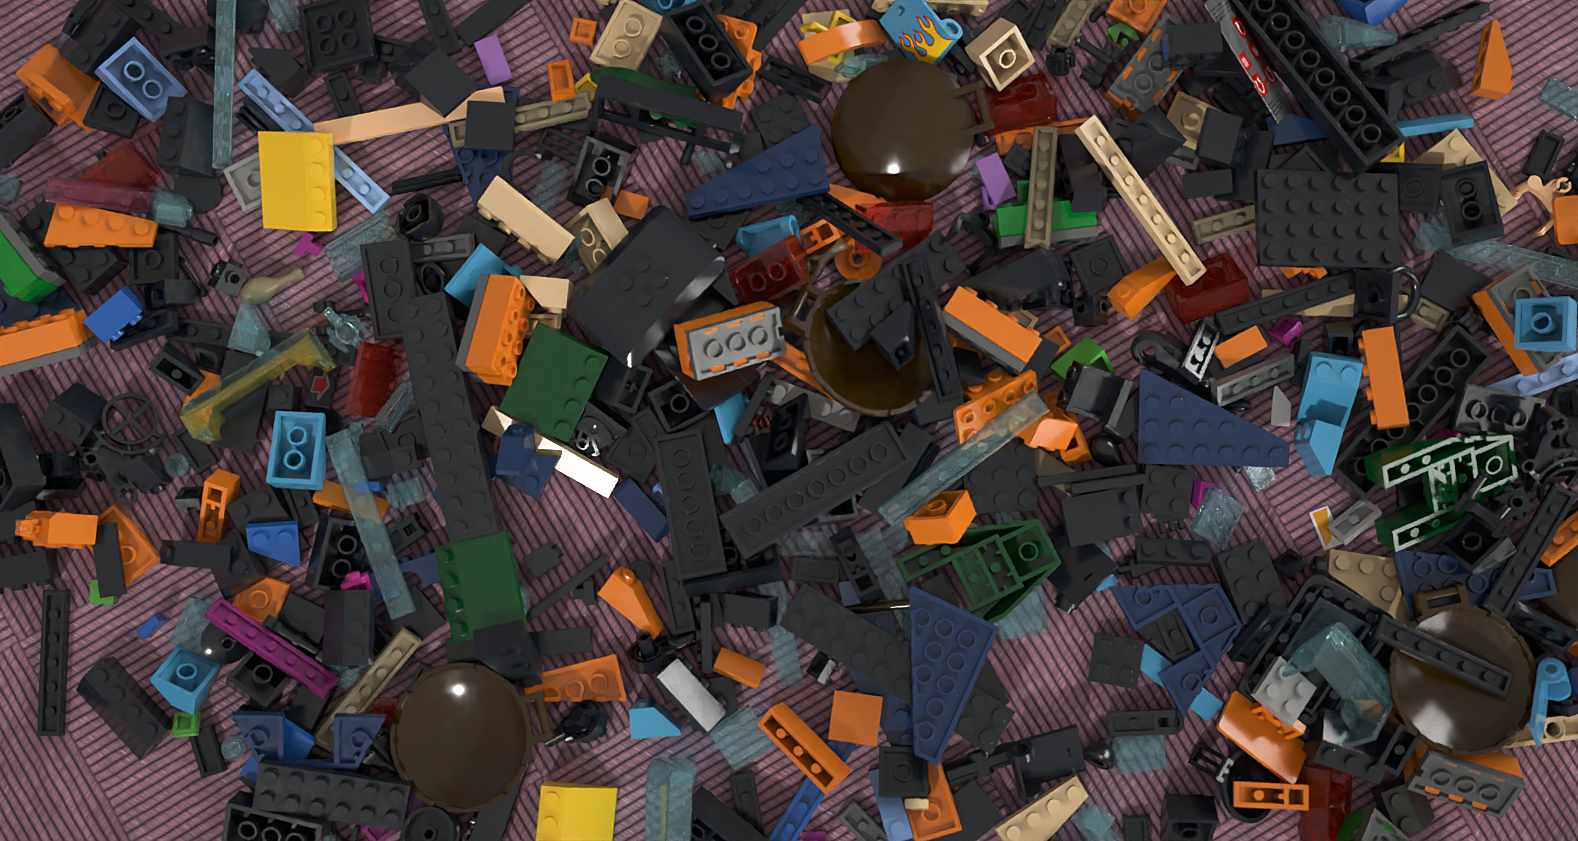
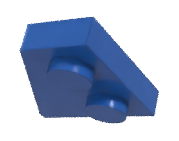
[246,520,301,567]

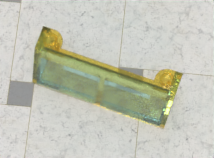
[180,325,336,445]

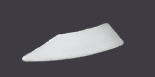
[1271,386,1291,427]

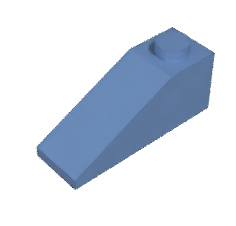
[868,768,913,841]

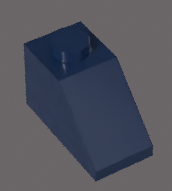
[496,423,536,476]

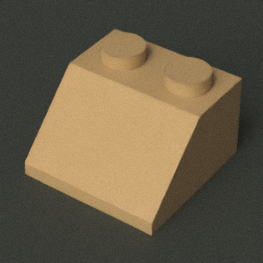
[520,275,575,318]

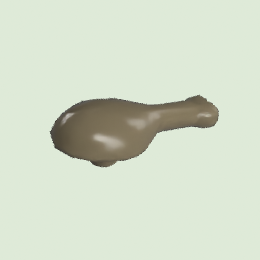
[804,237,848,284]
[240,267,305,305]

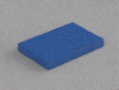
[239,718,318,784]

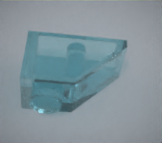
[149,186,192,227]
[227,301,270,357]

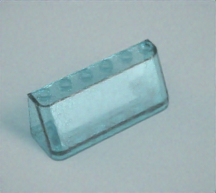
[644,757,696,841]

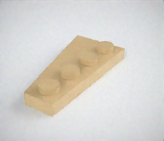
[994,774,1088,841]

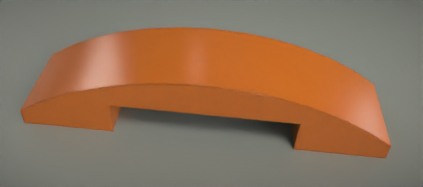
[798,20,886,65]

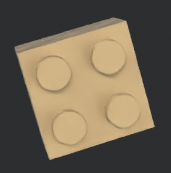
[965,17,1035,92]

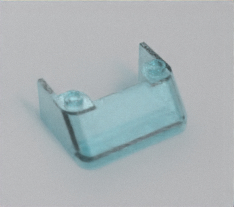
[1281,622,1394,749]

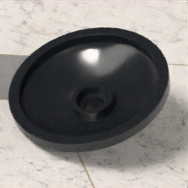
[1219,749,1272,824]

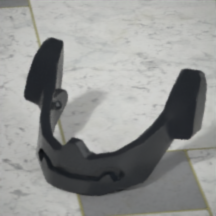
[501,146,553,203]

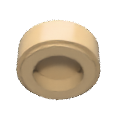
[904,798,929,810]

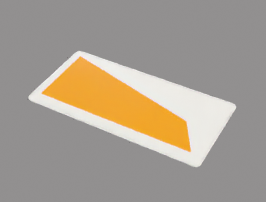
[1309,506,1343,550]

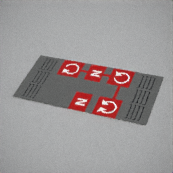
[1204,0,1293,124]

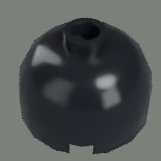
[395,193,445,242]

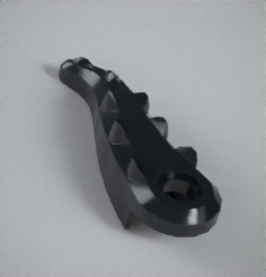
[1131,330,1252,412]

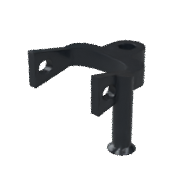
[1074,31,1137,91]
[944,209,998,276]
[1453,470,1514,538]

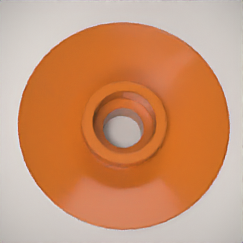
[834,236,882,280]

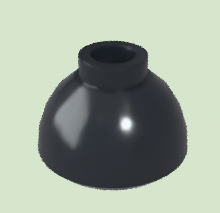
[1083,737,1116,770]

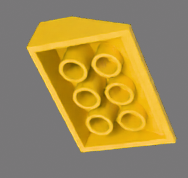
[258,131,337,231]
[536,781,618,841]

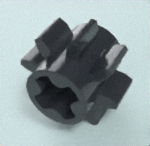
[1046,46,1076,76]

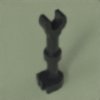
[263,614,323,665]

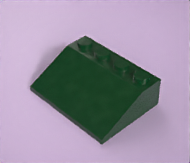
[498,322,609,442]
[434,530,528,644]

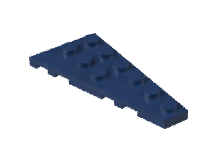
[684,123,830,220]
[1391,550,1557,621]
[846,610,914,747]

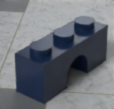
[368,548,441,602]

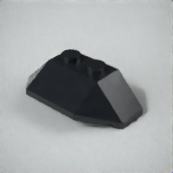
[1377,49,1463,111]

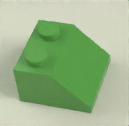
[1050,336,1117,386]

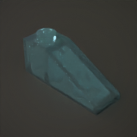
[1319,15,1397,52]

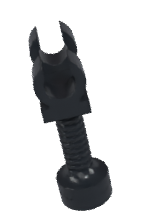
[313,300,372,336]

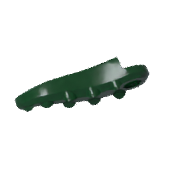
[590,67,710,130]

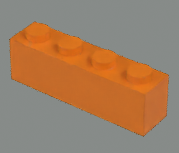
[1357,326,1409,430]
[757,702,852,795]

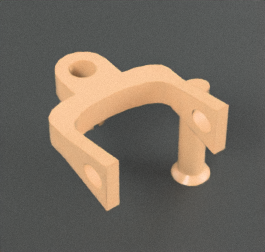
[1510,175,1572,239]

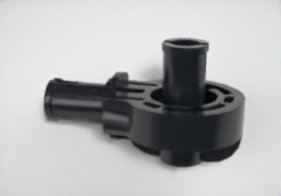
[627,631,696,674]
[544,700,608,747]

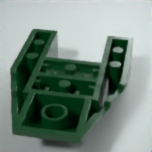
[1364,433,1518,552]
[896,519,1061,624]

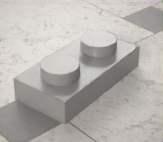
[1327,500,1382,546]

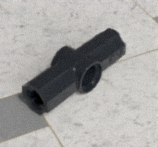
[943,741,1013,785]

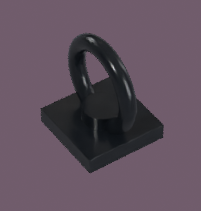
[1353,265,1421,323]

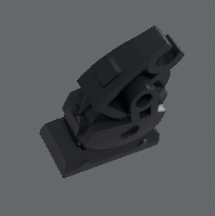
[563,397,632,459]

